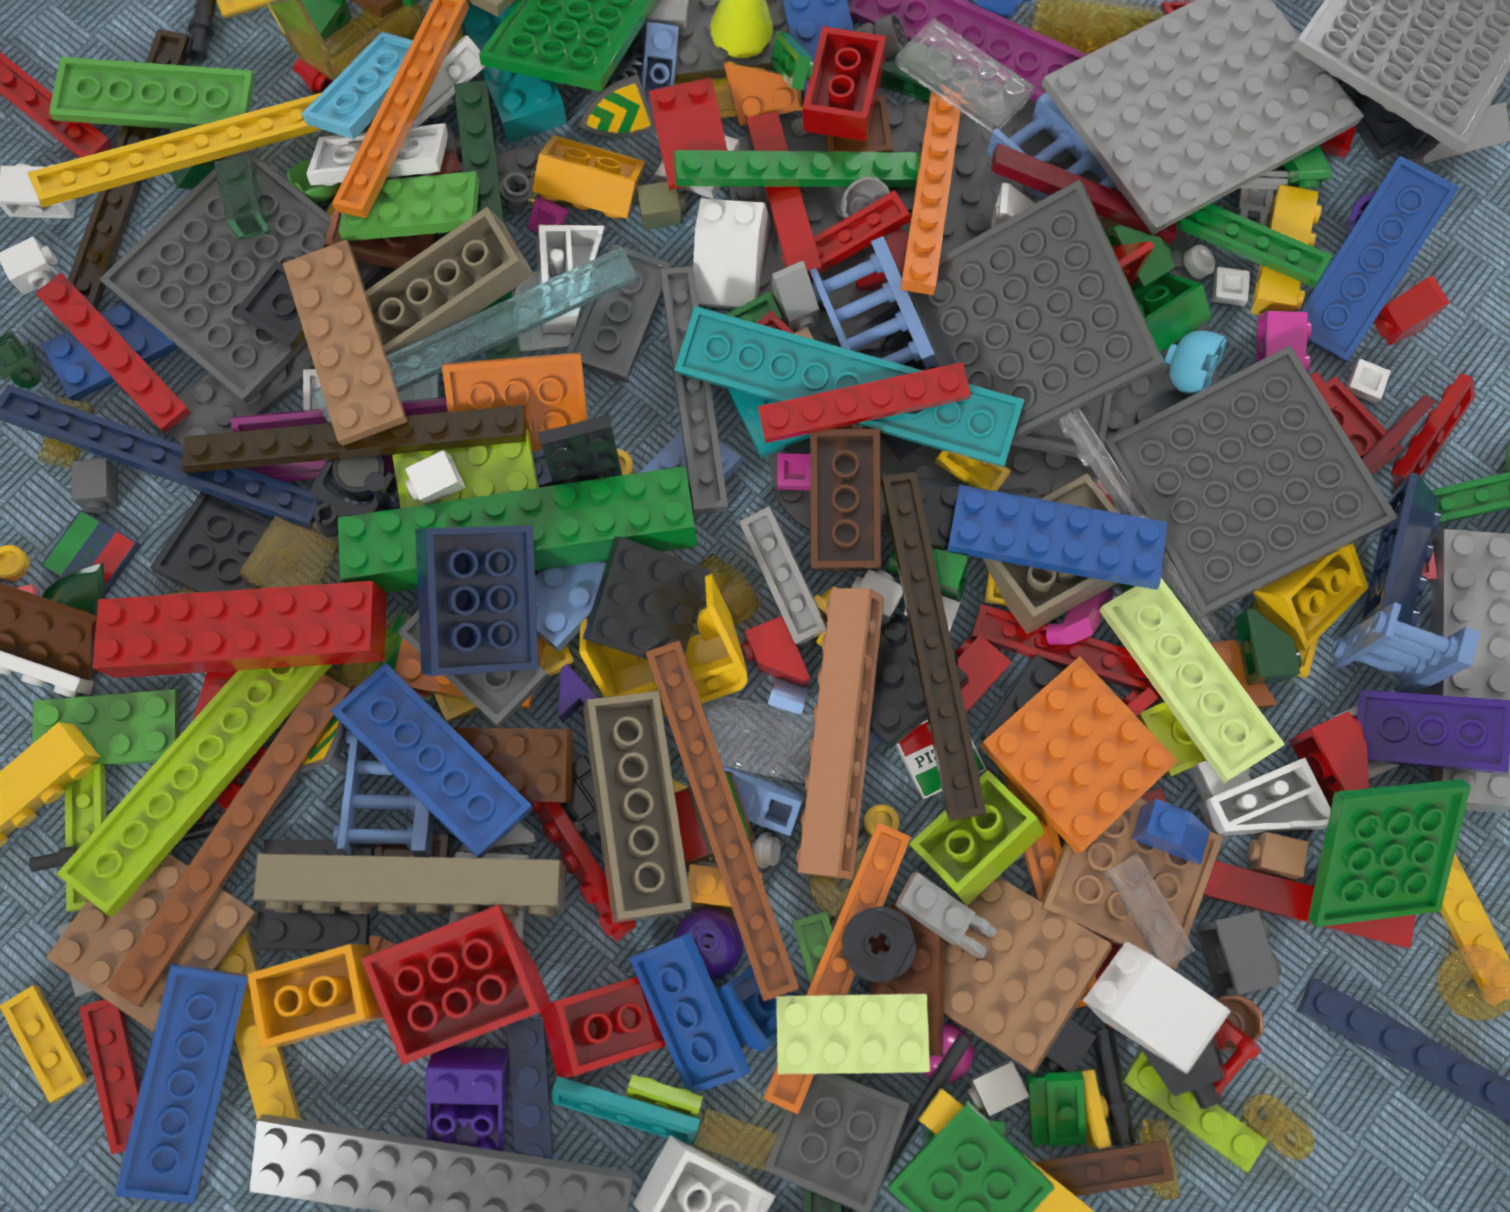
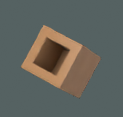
[1247,832,1309,880]

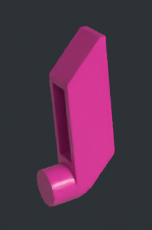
[1046,588,1113,645]

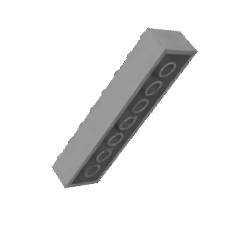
[1430,529,1510,813]

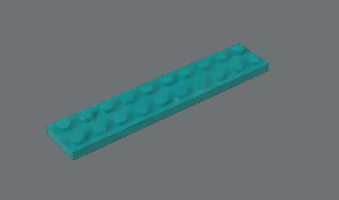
[674,306,1024,468]

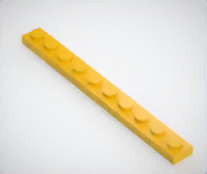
[27,93,323,208]

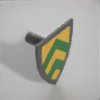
[578,74,656,138]
[298,717,348,776]

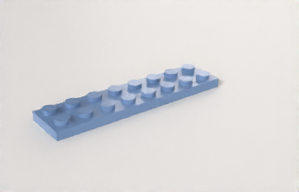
[535,431,742,652]

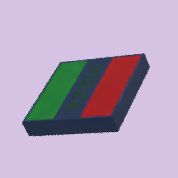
[40,509,141,598]

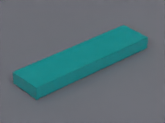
[552,1076,701,1145]

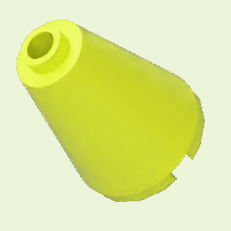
[710,0,773,58]

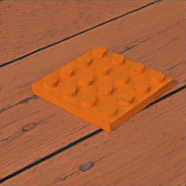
[442,352,588,487]
[979,656,1178,854]

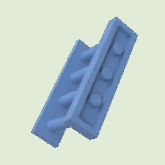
[987,92,1121,200]
[810,236,939,369]
[1331,602,1480,694]
[333,713,441,857]

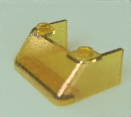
[267,0,425,81]

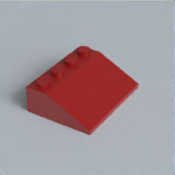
[361,904,550,1065]

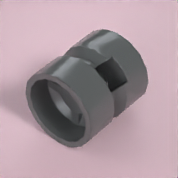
[852,13,908,59]

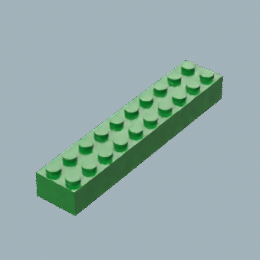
[338,466,698,593]

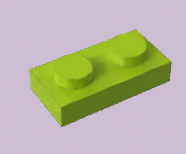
[626,1074,703,1118]

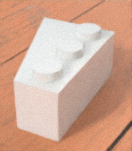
[537,225,604,333]
[1197,758,1331,836]

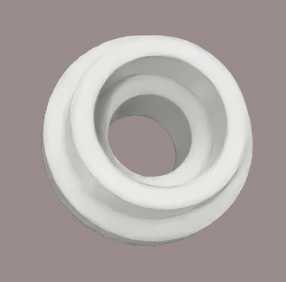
[751,832,781,869]

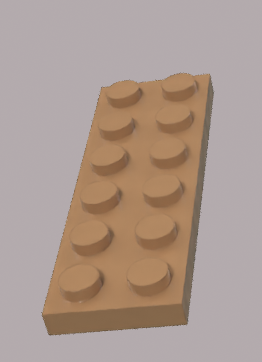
[283,240,408,446]

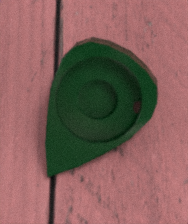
[42,563,105,616]

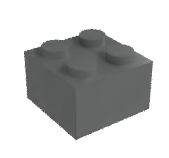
[1195,910,1281,997]

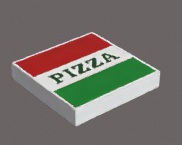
[896,720,987,800]

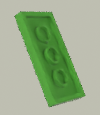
[339,171,480,241]
[32,689,180,767]

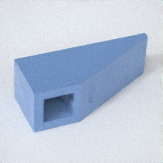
[639,22,679,117]
[723,766,806,836]

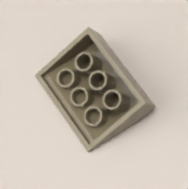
[983,473,1118,634]

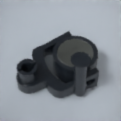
[311,455,397,538]

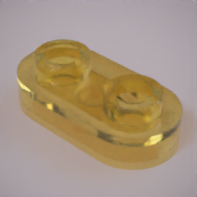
[1244,1094,1315,1160]

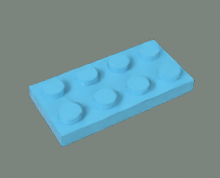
[302,32,413,139]

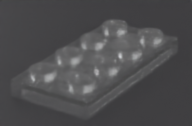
[894,17,1035,132]
[701,696,815,787]

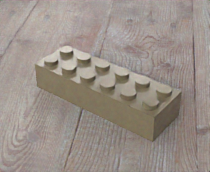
[366,207,534,372]
[583,691,692,923]

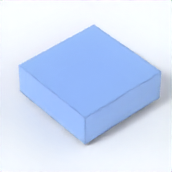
[768,679,809,714]

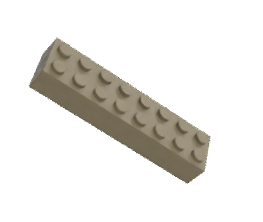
[253,854,567,918]

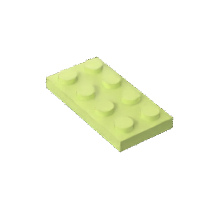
[777,994,930,1074]

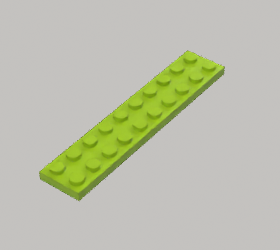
[57,665,332,918]

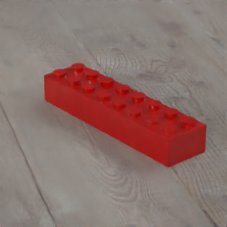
[93,581,387,678]

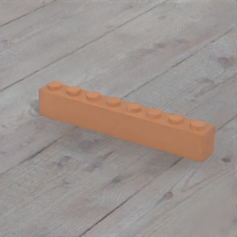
[797,588,884,880]

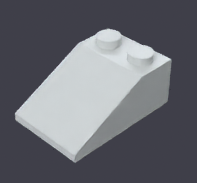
[693,198,771,309]
[1083,941,1230,1074]
[633,1135,775,1212]

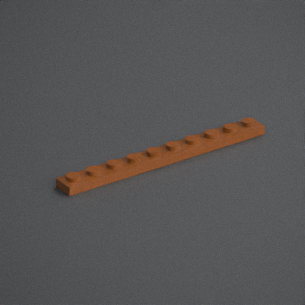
[645,641,799,1001]
[107,674,351,1007]

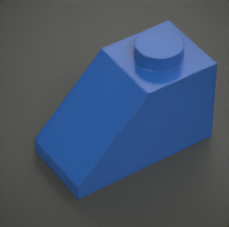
[1131,799,1210,865]

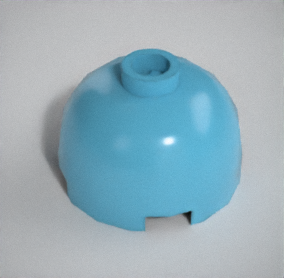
[1165,330,1227,396]

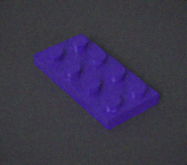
[1357,690,1510,775]

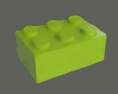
[909,770,1045,906]

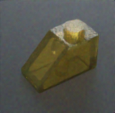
[698,553,762,626]

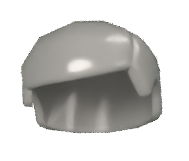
[840,177,890,219]

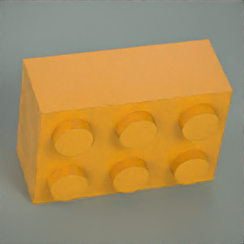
[247,944,383,1049]

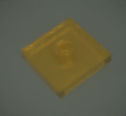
[239,516,338,588]

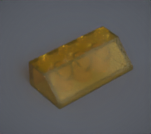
[1030,0,1165,55]

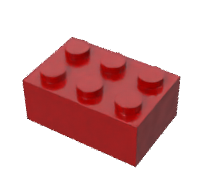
[802,26,886,141]

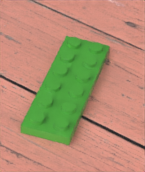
[49,57,256,130]

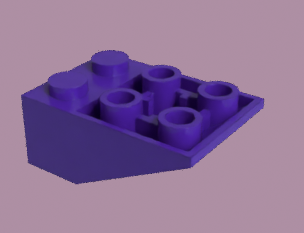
[426,1047,509,1151]

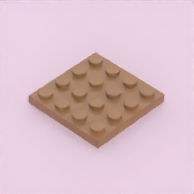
[1041,798,1223,970]
[46,852,259,1032]
[944,877,1112,1074]

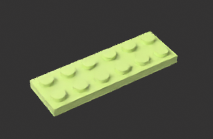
[1099,578,1285,784]

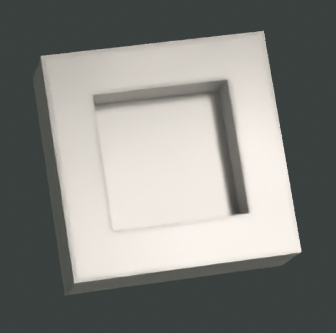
[1212,267,1250,306]
[1346,359,1391,404]

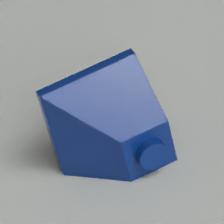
[716,967,792,1052]

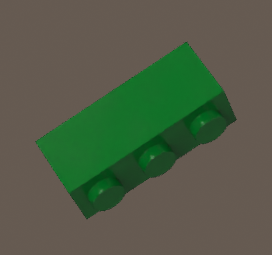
[1131,272,1212,352]

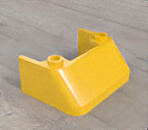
[579,574,747,716]

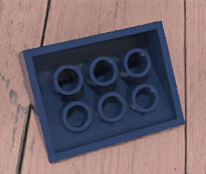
[1360,473,1441,627]
[415,525,539,676]

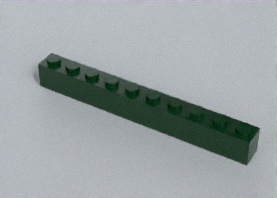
[454,80,522,360]

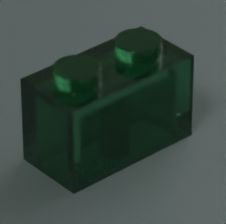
[214,155,271,240]

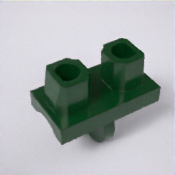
[0,331,42,388]

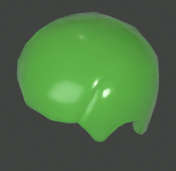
[286,159,340,204]

